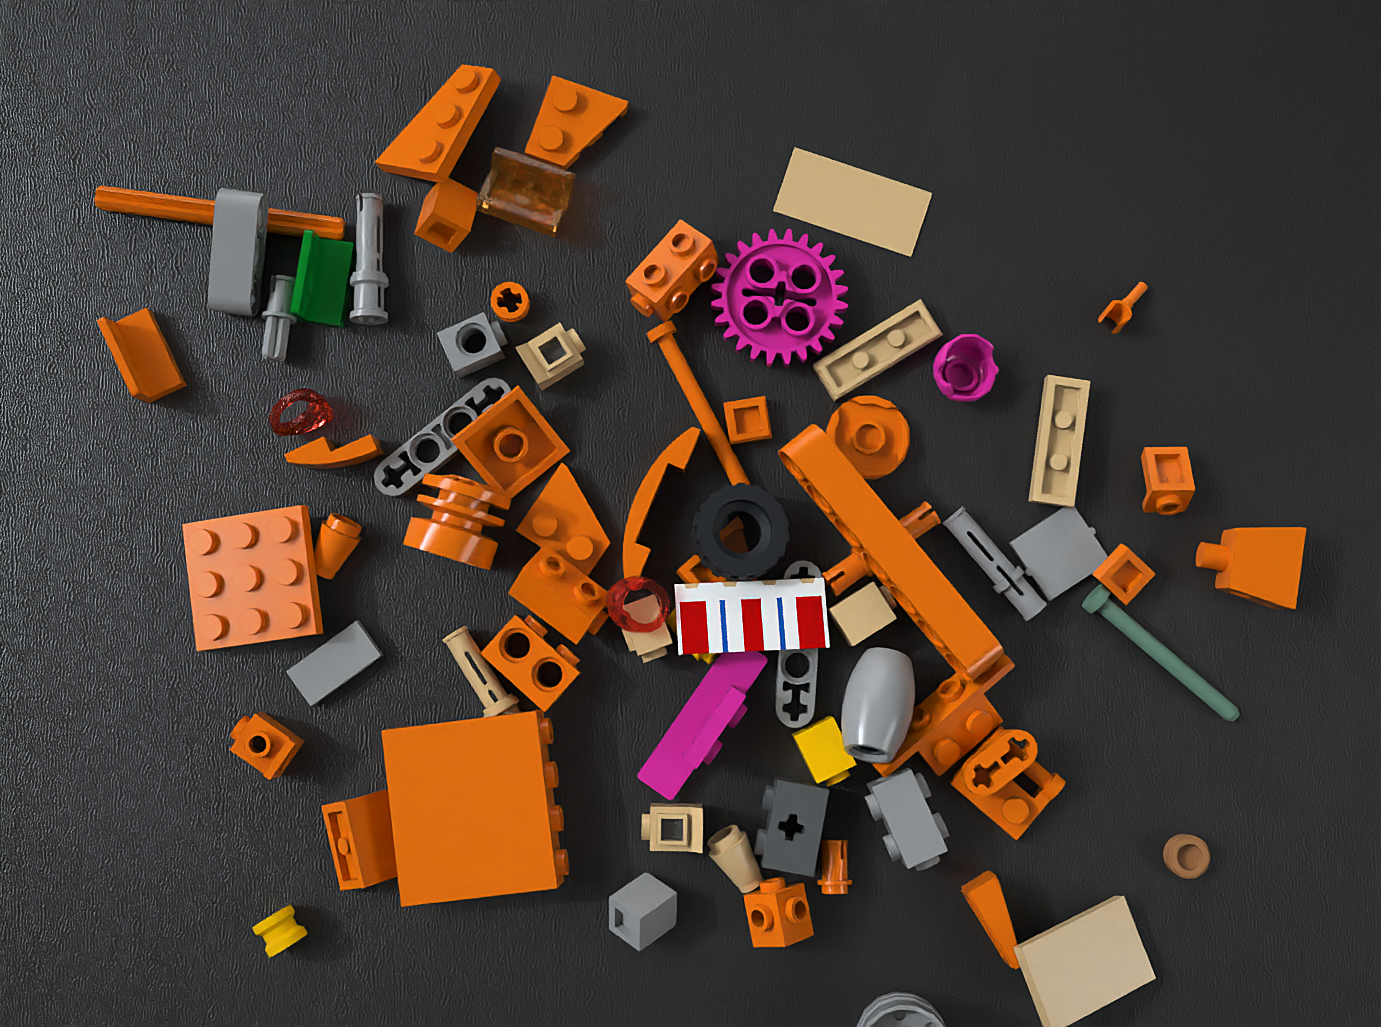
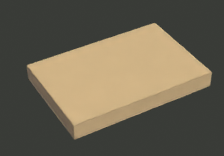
[1013,896,1156,1027]

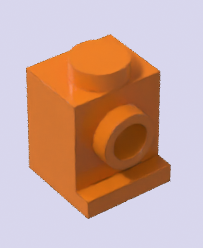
[229,712,305,780]

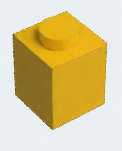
[792,715,857,786]

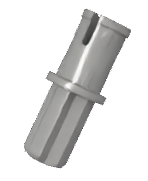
[262,275,297,361]

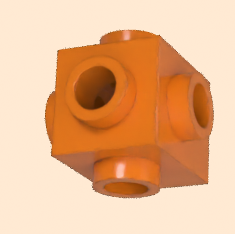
[743,877,814,947]

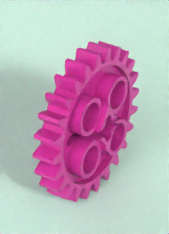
[711,229,848,367]

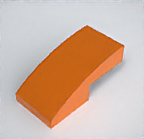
[284,434,385,469]

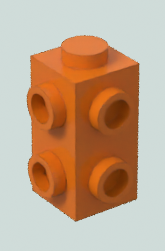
[625,219,720,322]
[508,544,613,645]

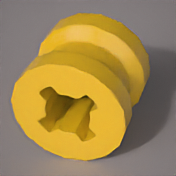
[252,904,308,958]

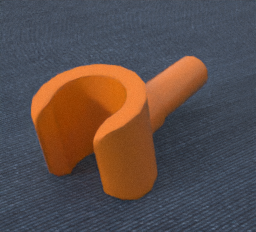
[1098,282,1148,334]

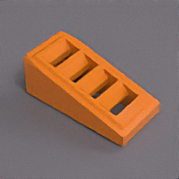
[961,870,1020,970]

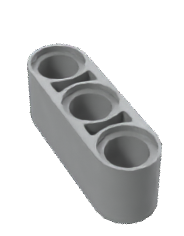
[208,187,269,317]

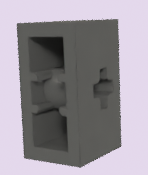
[754,776,829,877]

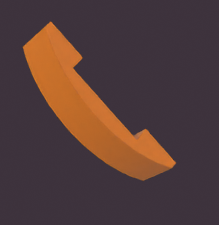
[623,427,700,590]

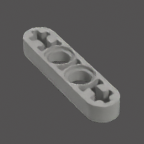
[374,378,511,498]
[775,560,822,728]

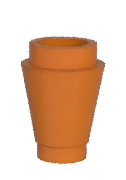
[314,513,362,579]

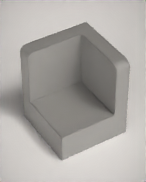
[609,873,677,952]

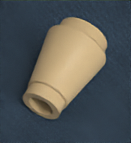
[707,825,764,893]

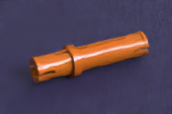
[821,501,941,597]

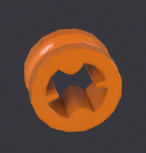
[490,282,530,323]

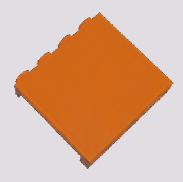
[381,709,569,907]

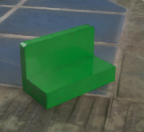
[290,229,356,328]

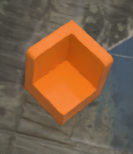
[414,177,480,253]

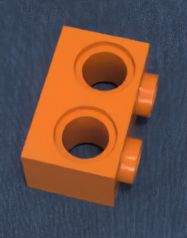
[480,614,582,712]

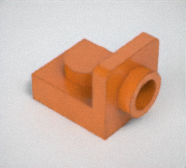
[1141,447,1195,515]

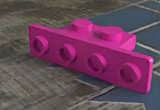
[638,651,767,800]

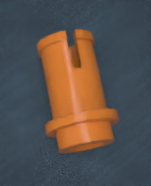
[817,840,852,894]

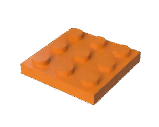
[182,505,324,651]

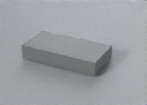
[286,621,384,706]

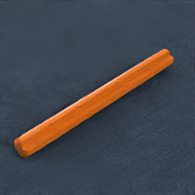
[94,185,346,241]

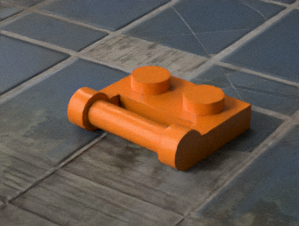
[948,725,1066,840]

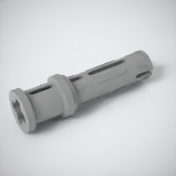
[349,193,389,325]

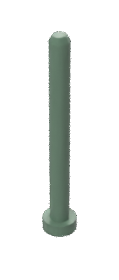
[1082,584,1240,722]

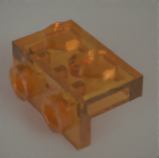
[475,147,575,237]

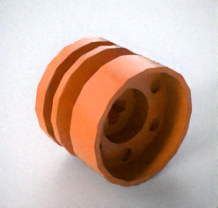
[403,473,512,570]

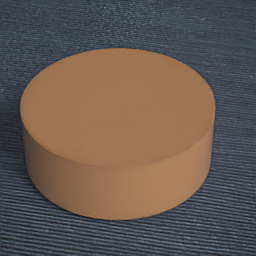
[1163,833,1211,879]

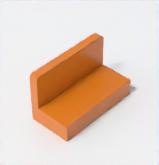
[97,308,187,404]
[321,790,398,891]

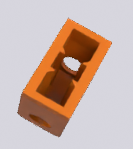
[1196,527,1306,610]

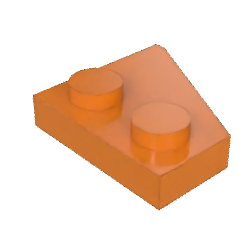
[524,75,629,171]
[516,463,611,577]

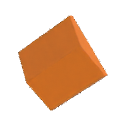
[451,385,570,499]

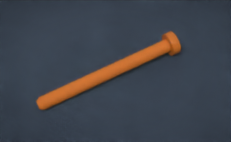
[646,320,750,486]

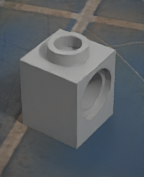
[437,312,508,378]

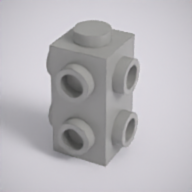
[865,766,949,871]

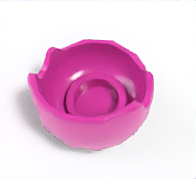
[933,334,999,403]

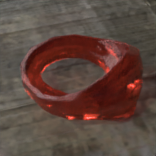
[268,388,334,436]
[606,576,670,633]

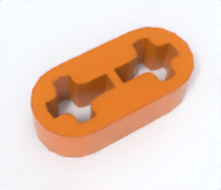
[961,729,1038,796]

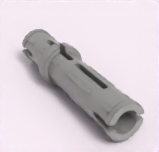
[942,506,1047,621]

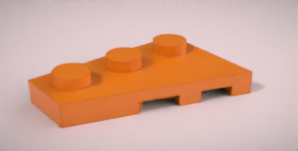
[375,64,502,183]

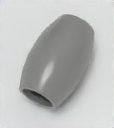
[841,647,915,763]

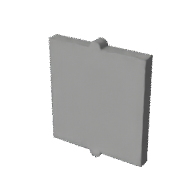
[1009,506,1108,601]

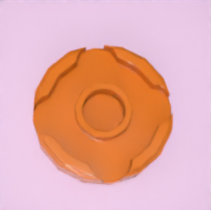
[825,396,910,480]

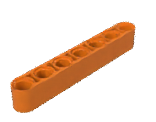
[778,424,1004,683]

